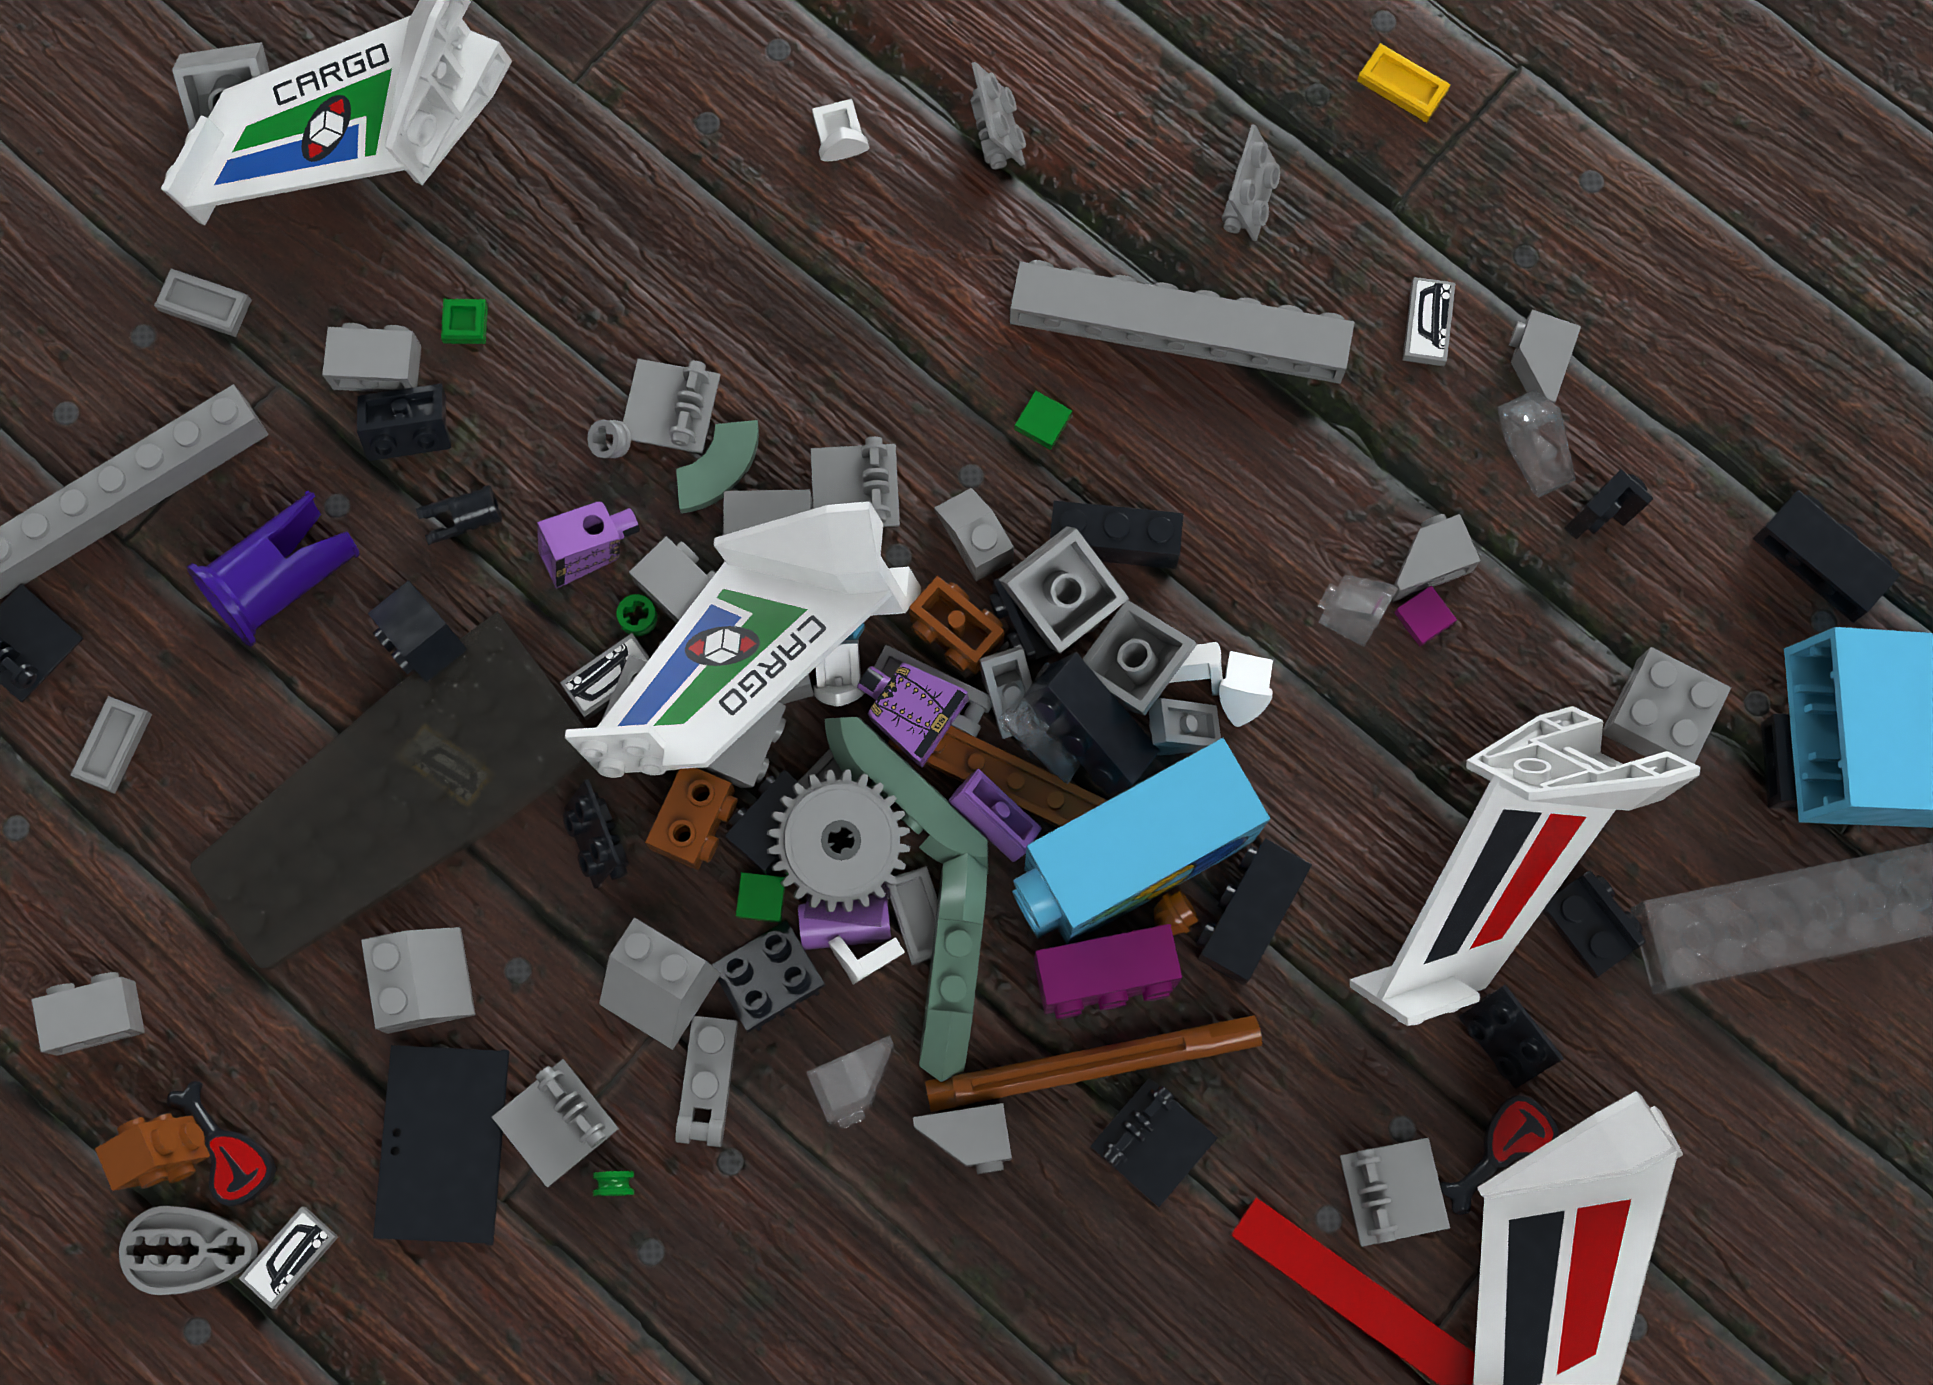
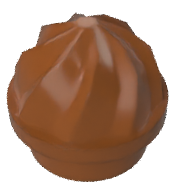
[1154,890,1199,936]

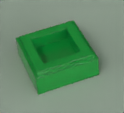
[441,299,488,344]
[1014,391,1073,450]
[736,872,785,923]

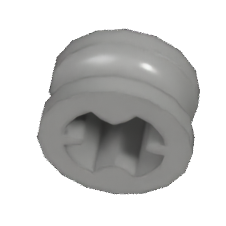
[587,420,631,458]

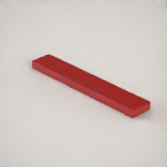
[1229,1197,1475,1385]

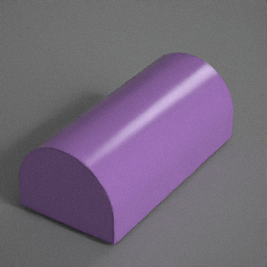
[948,769,1042,862]
[798,895,891,950]

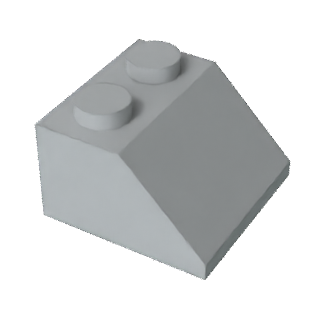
[172,42,270,130]
[1083,600,1197,715]
[599,918,721,1050]
[361,927,476,1034]

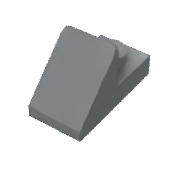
[979,646,1044,739]
[1149,698,1221,755]

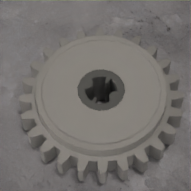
[767,770,910,912]

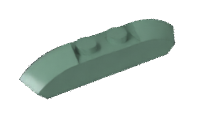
[825,717,988,874]
[919,853,987,1082]

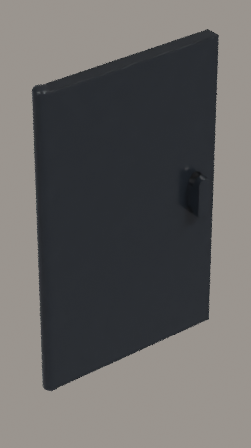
[373,1045,510,1246]

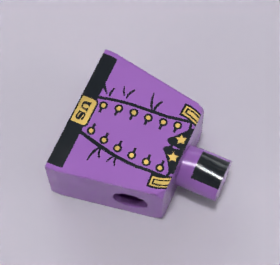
[537,502,640,588]
[857,663,969,767]

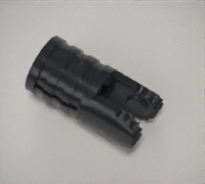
[415,485,502,545]

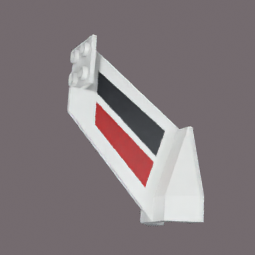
[1350,706,1700,1026]
[1473,1091,1683,1385]

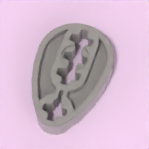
[119,1206,258,1295]

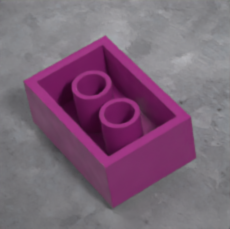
[1034,924,1182,1020]

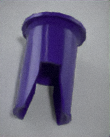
[187,491,360,647]

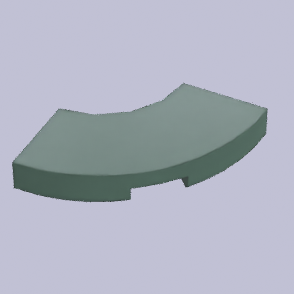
[676,420,759,514]

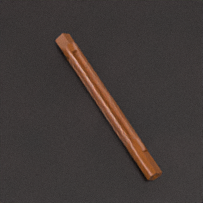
[925,1015,1262,1112]

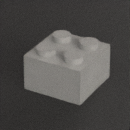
[998,526,1129,653]
[1602,647,1731,764]

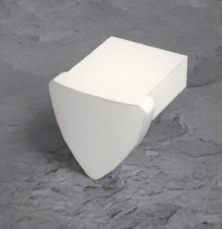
[812,99,869,161]
[813,640,865,706]
[1169,642,1223,696]
[1219,651,1273,727]
[828,936,905,985]

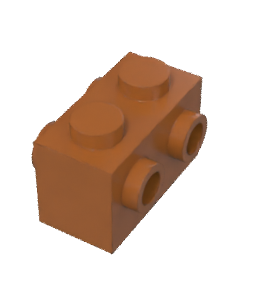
[909,575,1004,675]
[645,768,738,871]
[95,1113,210,1191]

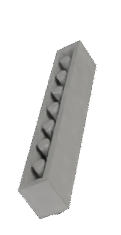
[1010,260,1354,384]
[0,384,269,599]

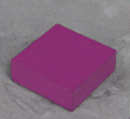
[1394,585,1457,647]

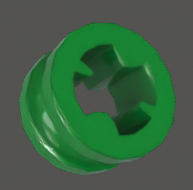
[617,594,658,637]
[593,1171,634,1196]

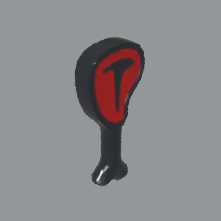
[167,1081,276,1207]
[1440,1095,1559,1215]

